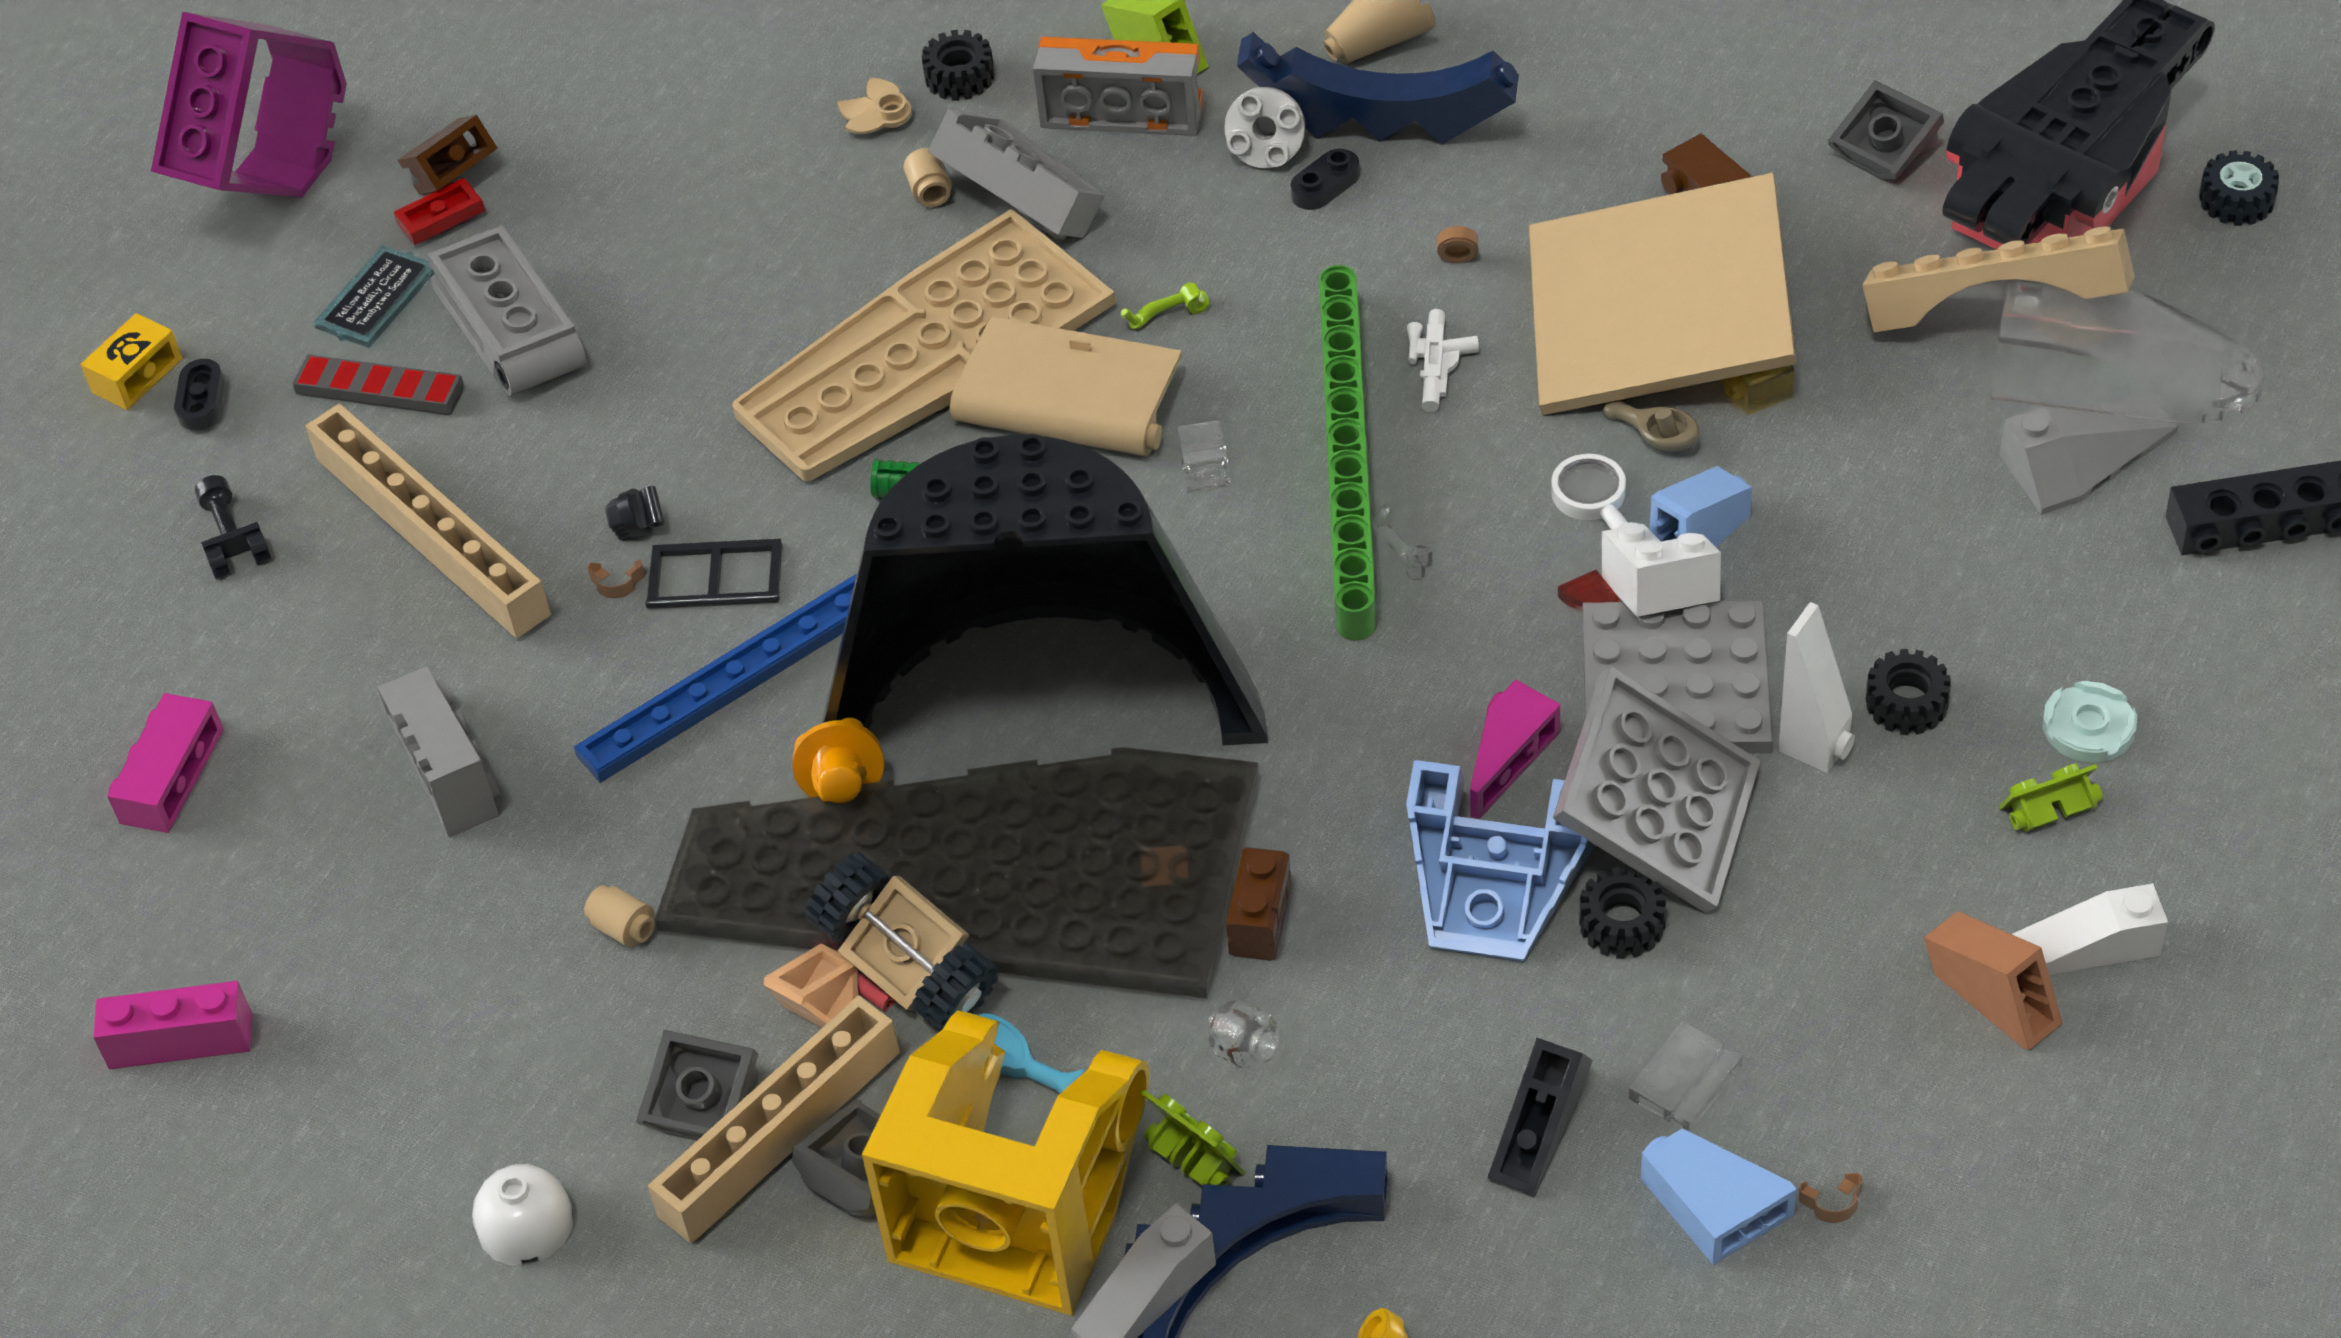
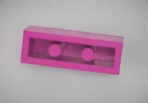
[107,693,224,833]
[93,981,252,1069]

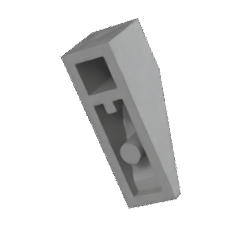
[1071,1203,1216,1338]

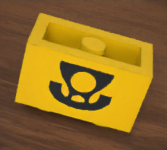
[80,313,183,410]

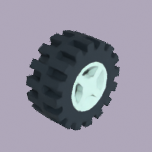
[2199,150,2279,226]

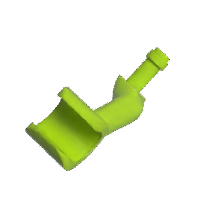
[1121,282,1210,330]

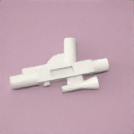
[1407,309,1479,412]

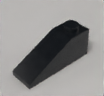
[1487,1037,1593,1196]

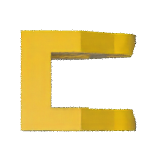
[862,1011,1150,1316]

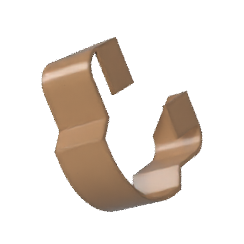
[587,559,645,598]
[1798,1173,1862,1223]

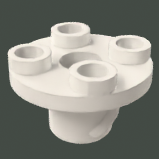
[1224,87,1305,168]

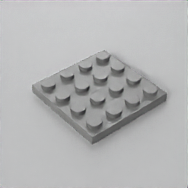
[1583,601,1772,753]
[1553,666,1760,914]

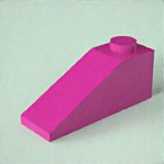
[1470,679,1560,819]

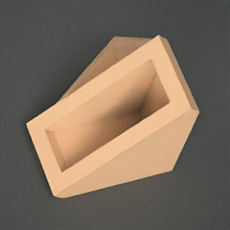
[763,943,858,1028]

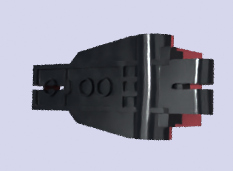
[1942,0,2215,249]

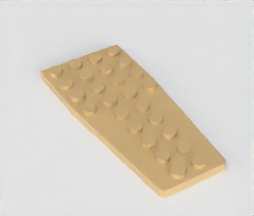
[732,208,1116,481]

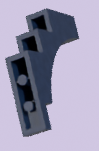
[1236,32,1519,144]

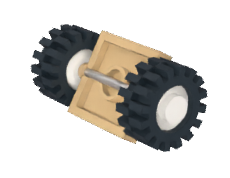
[805,852,999,1032]

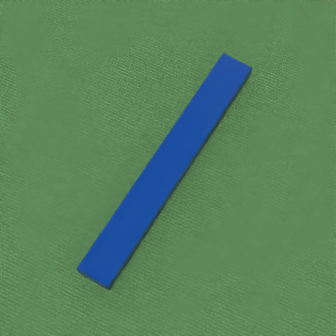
[573,574,857,783]

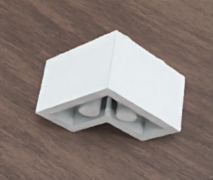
[1602,522,1721,617]

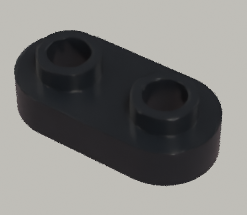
[1291,148,1360,210]
[174,359,225,430]

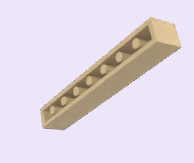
[305,403,551,639]

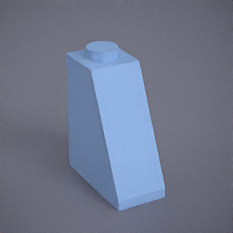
[1650,466,1752,547]
[1641,1128,1797,1265]

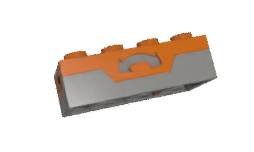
[1033,36,1204,136]

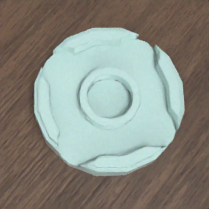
[2042,681,2138,763]

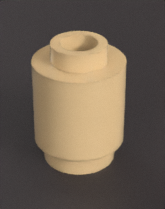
[903,148,952,207]
[584,885,655,947]

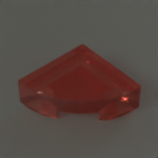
[1558,569,1619,608]

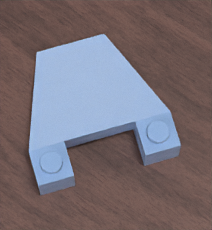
[1406,760,1595,962]

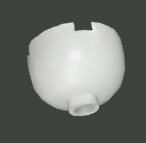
[472,1164,573,1266]

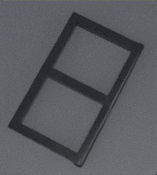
[645,538,782,608]

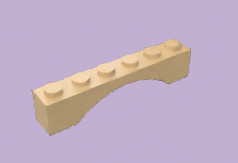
[1862,226,2135,332]

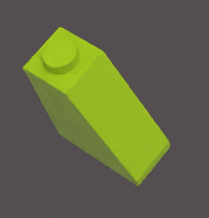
[1101,0,1209,74]

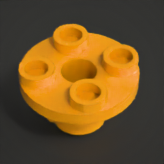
[792,718,884,804]

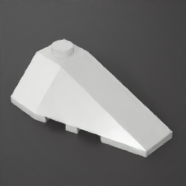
[1778,602,1855,773]

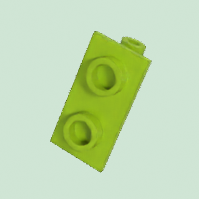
[1998,763,2103,832]

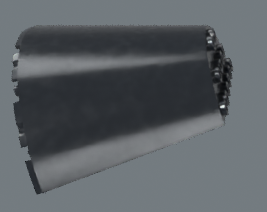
[822,434,1268,746]

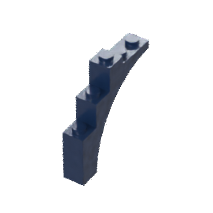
[1125,1145,1388,1338]

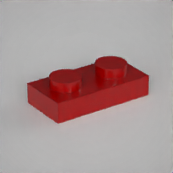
[393,178,485,246]

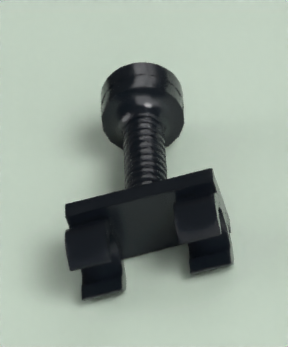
[195,475,271,579]

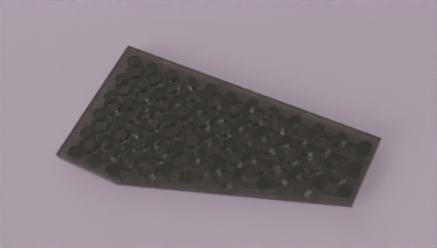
[655,747,1259,999]

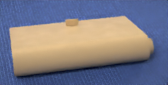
[950,316,1182,457]

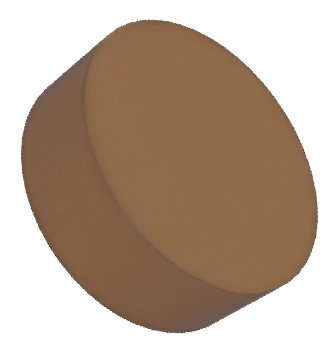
[1437,226,1478,263]

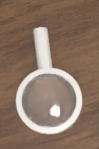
[1551,454,1628,529]

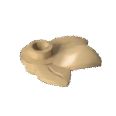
[837,77,912,134]

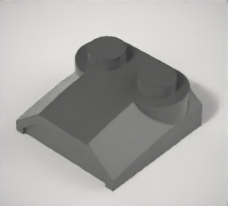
[1828,80,1944,179]
[636,1030,759,1141]
[792,1098,881,1216]

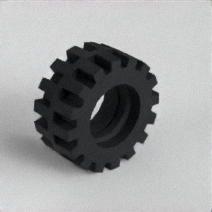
[1866,649,1951,735]

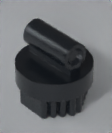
[605,486,665,541]

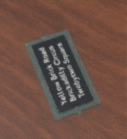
[313,245,435,348]

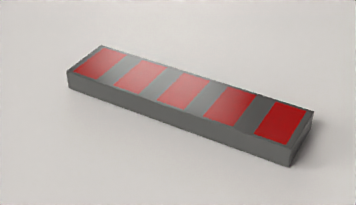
[293,354,464,415]

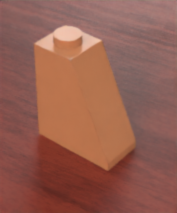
[1924,911,2063,1050]

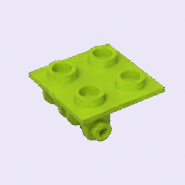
[1141,1089,1245,1186]

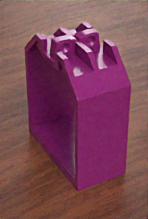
[150,11,347,197]

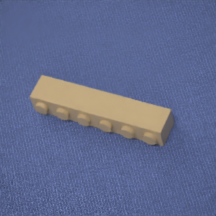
[647,995,900,1244]

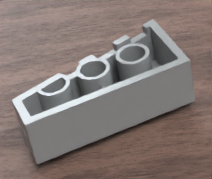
[928,109,1105,240]
[377,666,501,837]

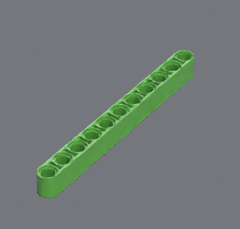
[1319,265,1376,641]

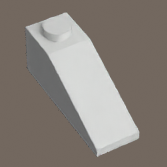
[2012,883,2168,975]

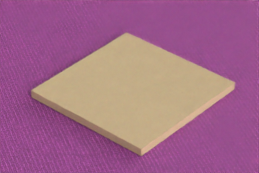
[1529,173,1797,415]

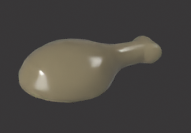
[1603,399,1700,452]

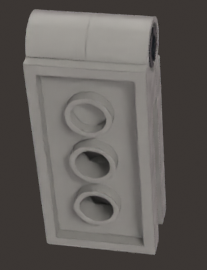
[428,225,587,396]

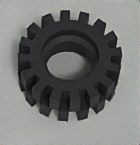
[921,30,995,101]
[1579,867,1666,959]

